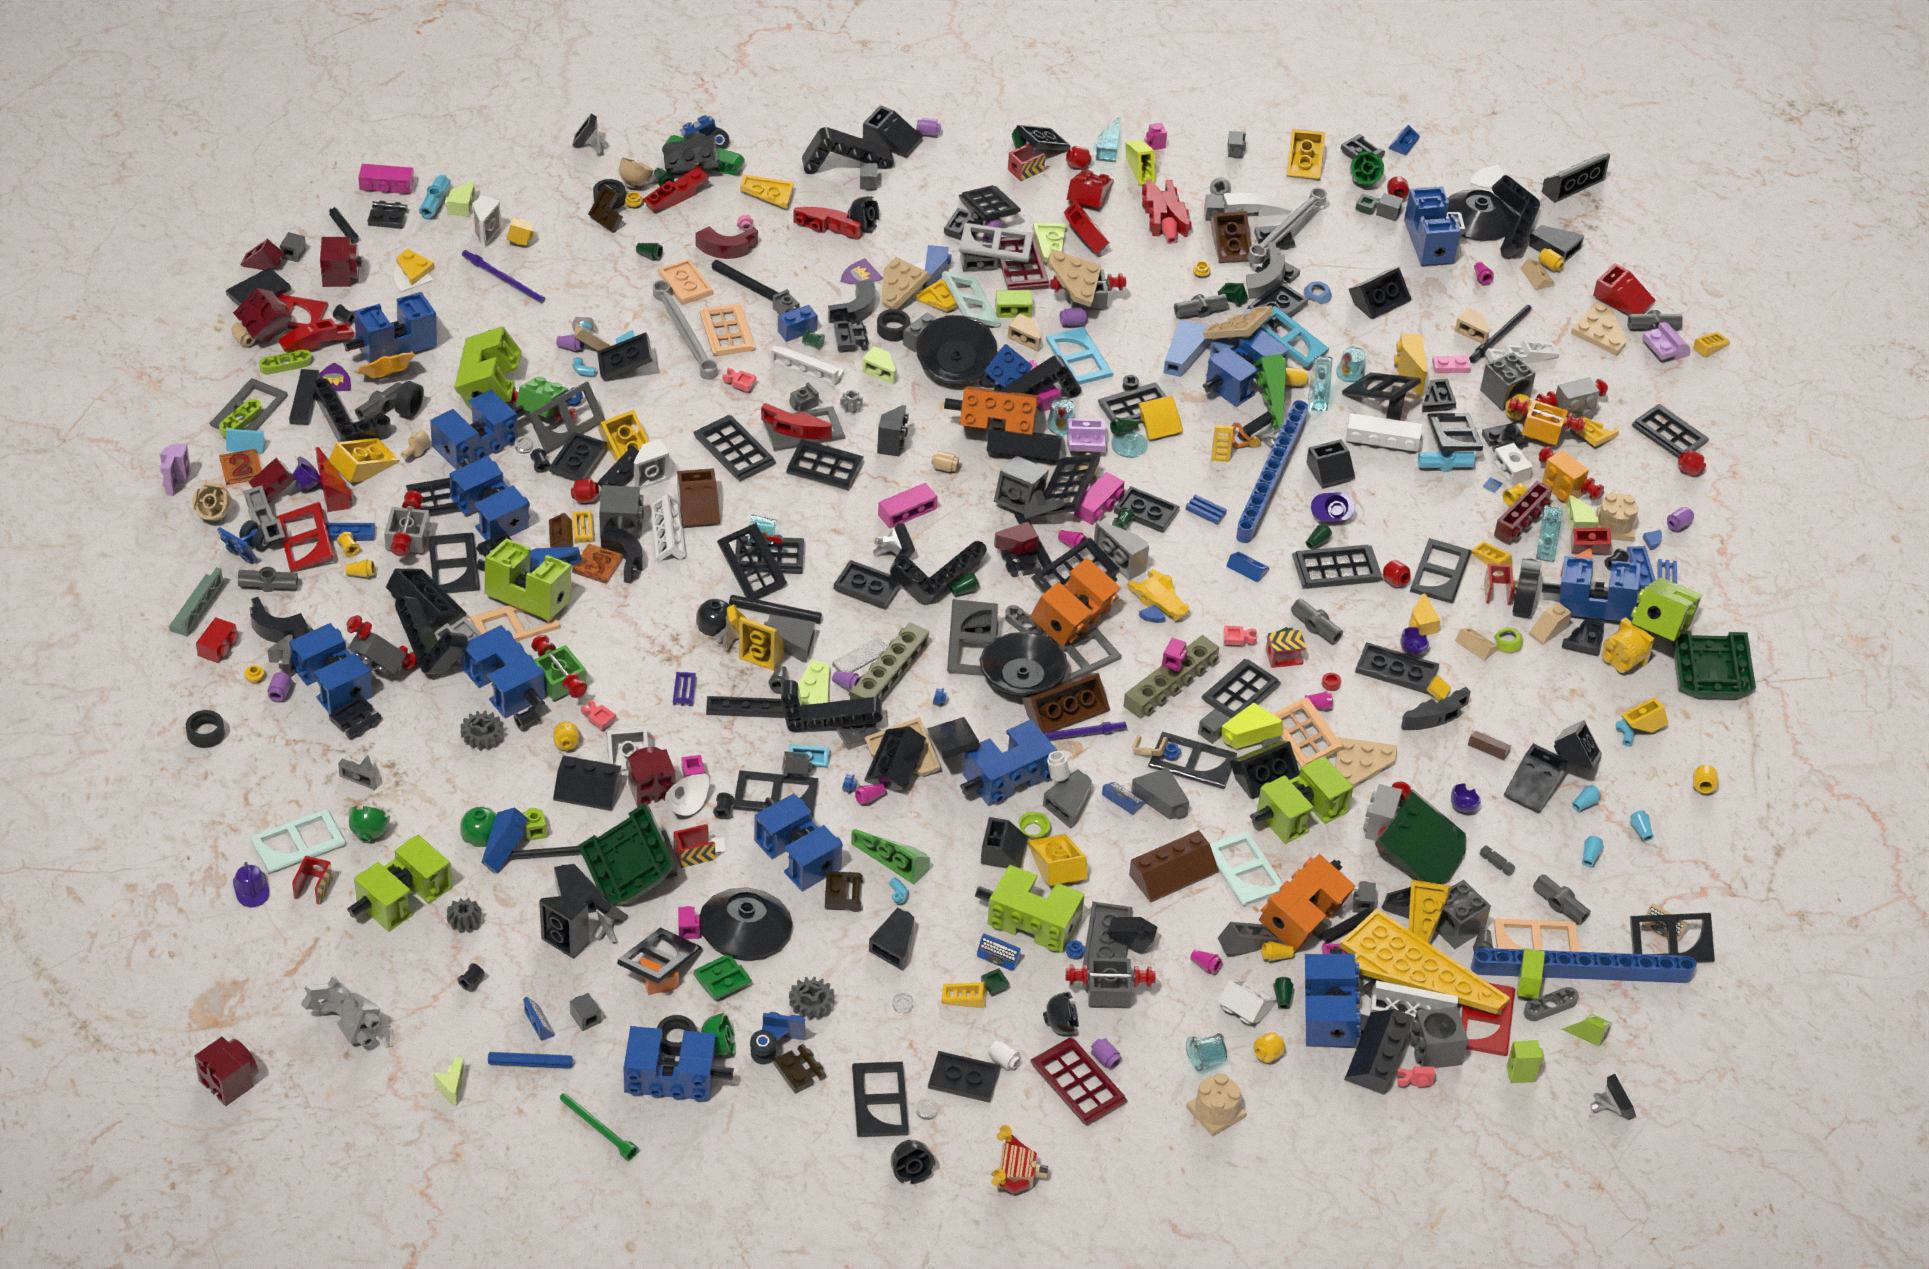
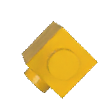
[506,217,534,246]

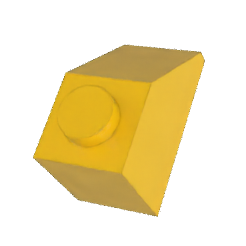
[1409,594,1440,636]
[1621,697,1669,733]

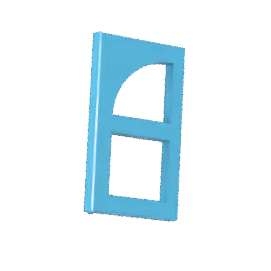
[1260,306,1330,367]
[1046,327,1113,385]

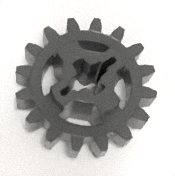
[460,710,504,749]
[789,976,834,1019]

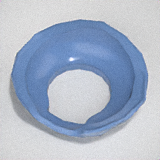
[1303,281,1332,304]

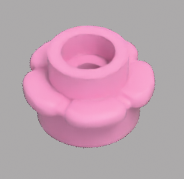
[737,215,754,231]

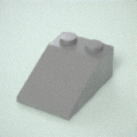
[1094,520,1149,581]

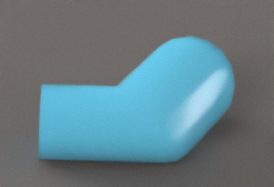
[572,357,596,376]
[1616,719,1635,746]
[889,877,908,904]

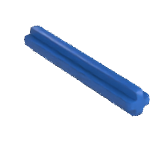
[488,1052,573,1068]

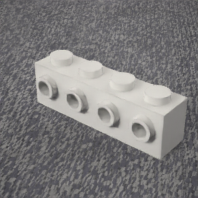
[1346,413,1422,452]

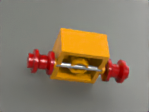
[1508,396,1586,445]
[1538,446,1604,504]

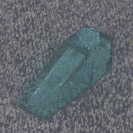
[1093,117,1120,162]
[1308,356,1333,411]
[1536,505,1563,562]

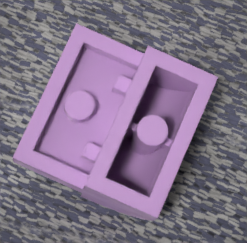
[1642,322,1690,360]
[1067,418,1105,453]
[160,444,191,496]

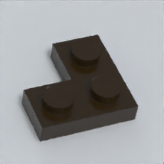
[588,184,623,232]

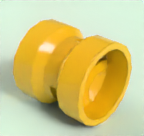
[1502,483,1527,507]

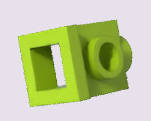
[523,808,547,841]

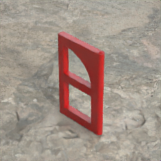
[277,294,328,329]
[277,502,334,572]
[1461,982,1515,1056]

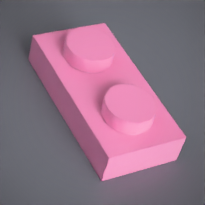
[1432,356,1471,373]

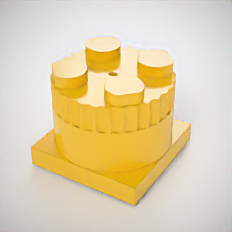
[1602,617,1655,673]

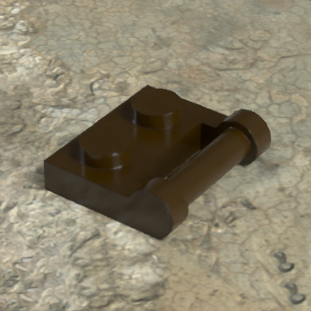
[825,871,863,912]

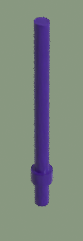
[462,250,545,303]
[1043,721,1127,740]

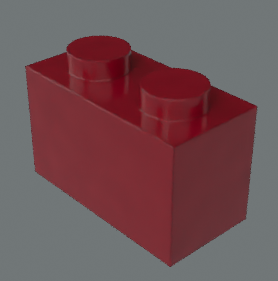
[248,457,296,504]

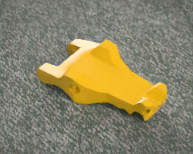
[1127,569,1189,621]

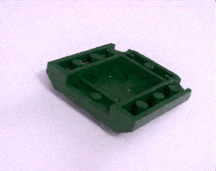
[1672,631,1756,699]
[1375,789,1466,884]
[578,803,675,905]

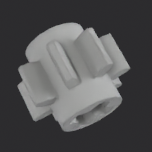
[840,390,863,413]

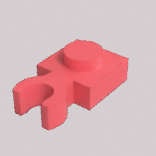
[722,368,756,392]
[1224,625,1257,646]
[581,699,616,731]

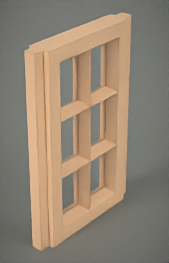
[699,304,755,356]
[1273,697,1343,767]

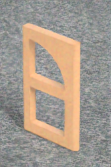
[470,605,560,642]
[1494,918,1579,952]

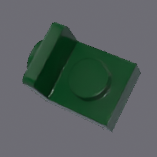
[1217,283,1248,307]

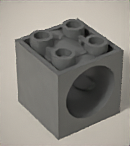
[1480,352,1536,411]
[994,456,1049,515]
[599,485,644,539]
[1435,879,1491,949]
[1409,1006,1468,1068]

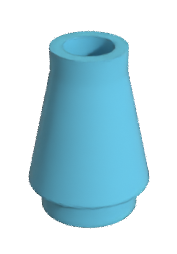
[1572,785,1601,812]
[1630,810,1654,841]
[1582,836,1604,867]

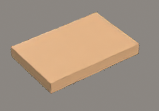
[658,259,713,305]

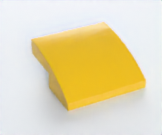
[1138,395,1183,440]

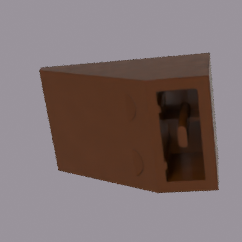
[677,468,720,526]

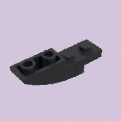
[1401,687,1471,730]

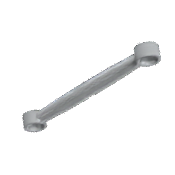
[1247,187,1328,264]
[653,280,718,380]

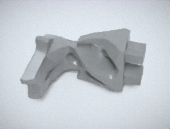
[301,977,381,1047]

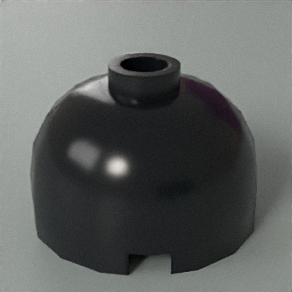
[848,196,879,231]
[696,599,730,637]
[1043,992,1079,1034]
[890,1140,935,1184]

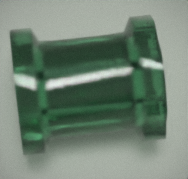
[802,329,825,349]
[1112,507,1134,530]

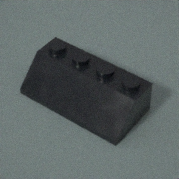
[1541,153,1611,203]
[986,427,1063,463]
[386,568,467,632]
[1344,1009,1414,1095]

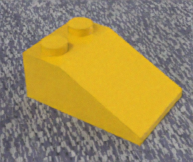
[1286,129,1325,179]
[1394,334,1427,397]
[598,410,649,462]
[329,438,399,483]
[739,617,784,671]
[1028,834,1087,886]

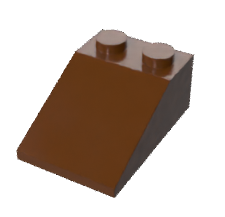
[1210,211,1251,263]

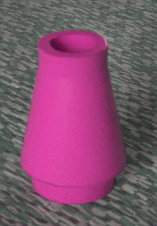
[1474,261,1494,284]
[1058,530,1087,548]
[1305,691,1333,710]
[855,783,886,805]
[1190,949,1222,974]

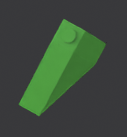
[1253,353,1287,430]
[851,829,930,885]

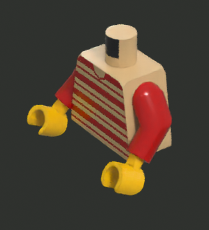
[991,1125,1048,1194]

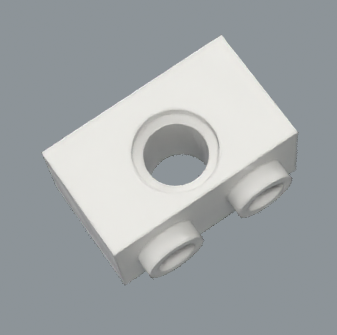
[1492,443,1533,485]

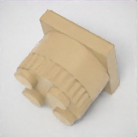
[1596,492,1639,541]
[1186,1073,1247,1136]

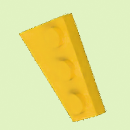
[740,174,794,209]
[1408,880,1452,944]

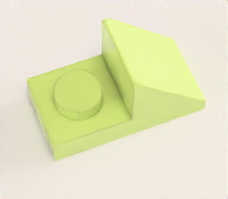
[433,1057,464,1105]

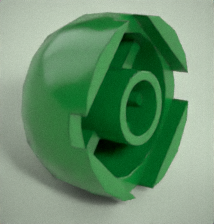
[1350,151,1384,185]
[349,806,390,842]
[460,807,496,847]
[701,1013,736,1056]

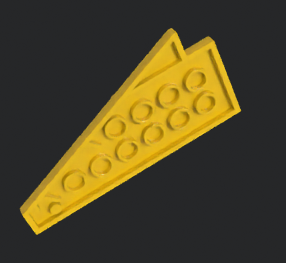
[1339,909,1510,1014]

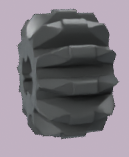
[446,897,482,932]

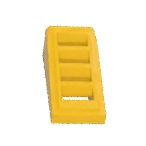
[1693,332,1730,358]
[1211,425,1233,462]
[1471,541,1512,574]
[941,982,987,1008]

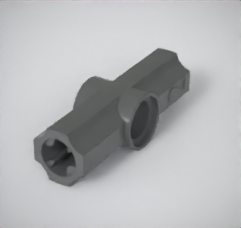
[1174,294,1228,318]
[1628,310,1683,331]
[355,382,402,420]
[238,567,298,592]
[1291,598,1343,644]
[1533,874,1591,924]

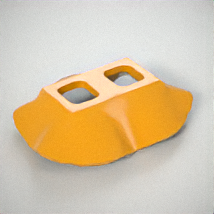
[357,351,415,379]

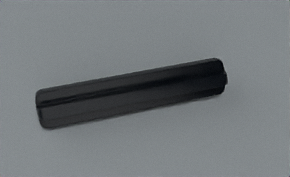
[329,207,359,243]
[1321,909,1372,944]

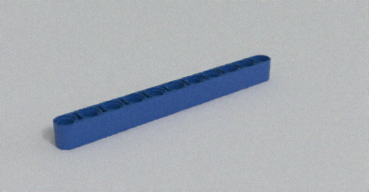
[1236,400,1308,543]
[1470,948,1697,983]

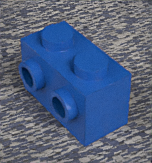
[778,305,818,342]

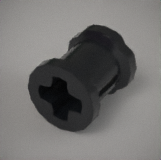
[332,304,355,326]
[530,448,550,473]
[1604,548,1629,571]
[514,706,540,730]
[713,792,734,819]
[457,963,485,991]

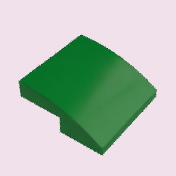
[693,955,752,1000]

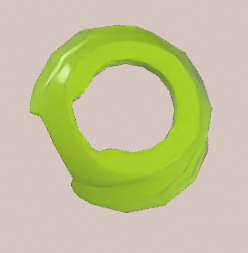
[1494,627,1523,653]
[1018,811,1050,839]

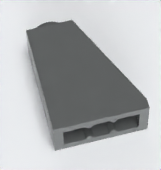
[764,614,815,663]
[1131,768,1189,820]
[1043,769,1092,829]

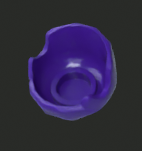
[1400,627,1429,655]
[1451,783,1481,813]

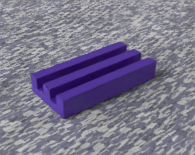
[673,672,696,706]

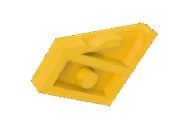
[396,248,435,285]
[914,279,958,312]
[1571,416,1619,447]

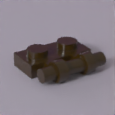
[773,1044,826,1094]

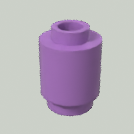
[916,118,941,136]
[1060,307,1086,327]
[1667,507,1694,531]
[267,672,292,702]
[1091,1038,1122,1070]

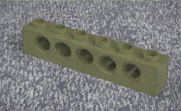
[849,622,929,700]
[1123,635,1220,719]

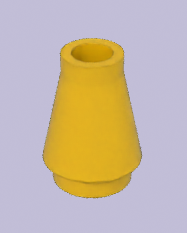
[345,559,375,578]
[1262,941,1294,961]

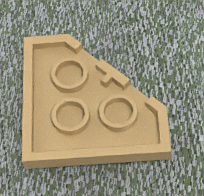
[1047,249,1101,307]
[881,257,931,309]
[1571,301,1626,356]
[1203,306,1274,340]
[865,717,941,777]
[1335,737,1397,789]

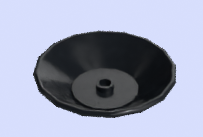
[1448,189,1516,241]
[916,315,997,384]
[979,632,1068,695]
[699,887,793,958]

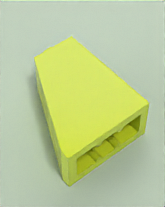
[1125,140,1155,185]
[1222,703,1283,749]

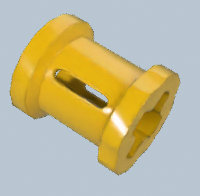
[337,532,360,557]

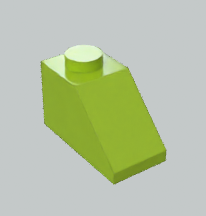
[1517,948,1545,999]

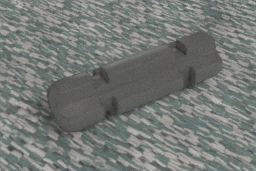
[1479,845,1515,875]

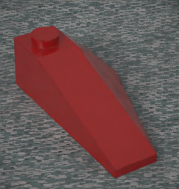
[315,447,352,512]

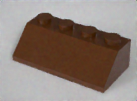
[1022,673,1110,733]
[1129,830,1219,903]

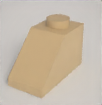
[1455,307,1490,344]
[1008,313,1041,352]
[1529,601,1572,645]

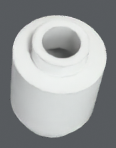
[1047,751,1070,782]
[988,1040,1020,1070]

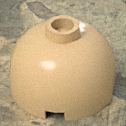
[619,157,654,188]
[192,483,232,521]

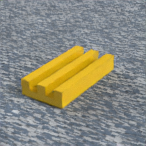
[572,511,593,543]

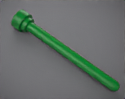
[560,1093,638,1161]

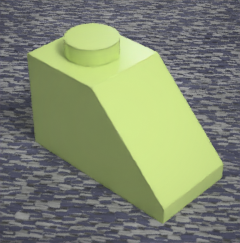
[445,181,475,217]
[862,346,896,384]
[1566,496,1599,533]

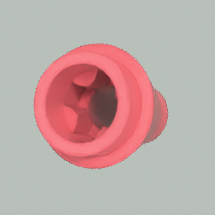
[1160,217,1177,244]

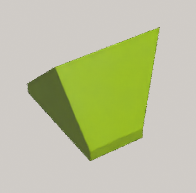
[1561,1014,1612,1046]

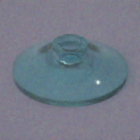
[1111,431,1148,458]

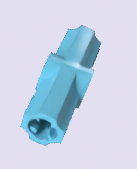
[419,174,451,219]
[1418,450,1475,472]

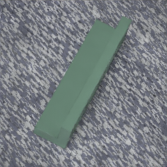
[169,567,224,636]

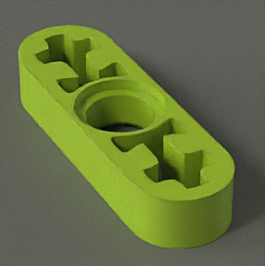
[259,350,312,375]
[219,399,262,437]

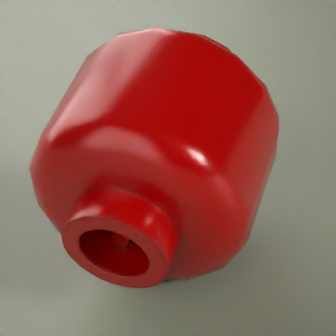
[1066,146,1092,169]
[1387,176,1409,200]
[1678,450,1706,476]
[571,478,599,504]
[1383,560,1411,587]

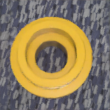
[625,192,642,207]
[1193,261,1210,277]
[244,665,264,683]

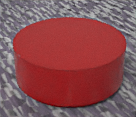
[1321,673,1341,691]

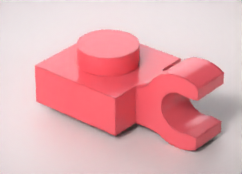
[1396,1066,1435,1087]

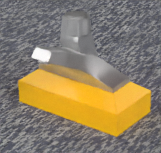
[715,604,747,651]

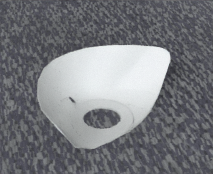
[665,774,709,816]

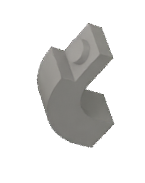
[1246,241,1286,299]
[243,485,285,543]

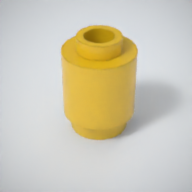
[1538,248,1565,272]
[1285,368,1307,386]

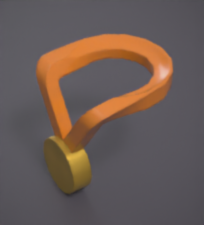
[1232,422,1261,449]

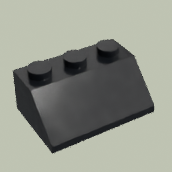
[663,135,719,176]
[1348,267,1412,319]
[1554,720,1602,769]
[864,726,926,791]
[1230,741,1300,799]
[553,755,622,811]
[539,895,589,959]

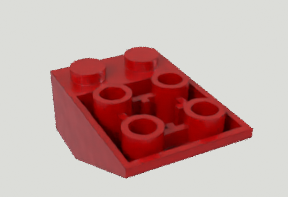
[1066,170,1114,208]
[1593,263,1656,315]

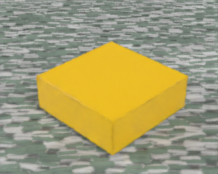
[1426,675,1451,701]

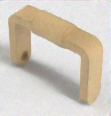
[1132,735,1168,756]

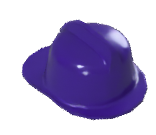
[293,456,322,490]
[1311,492,1355,522]
[233,862,269,908]

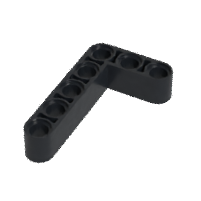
[802,127,894,174]
[1492,175,1540,259]
[998,355,1082,398]
[313,378,391,442]
[889,541,987,605]
[395,595,468,675]
[781,680,883,732]

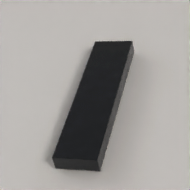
[289,369,320,425]
[706,696,785,718]

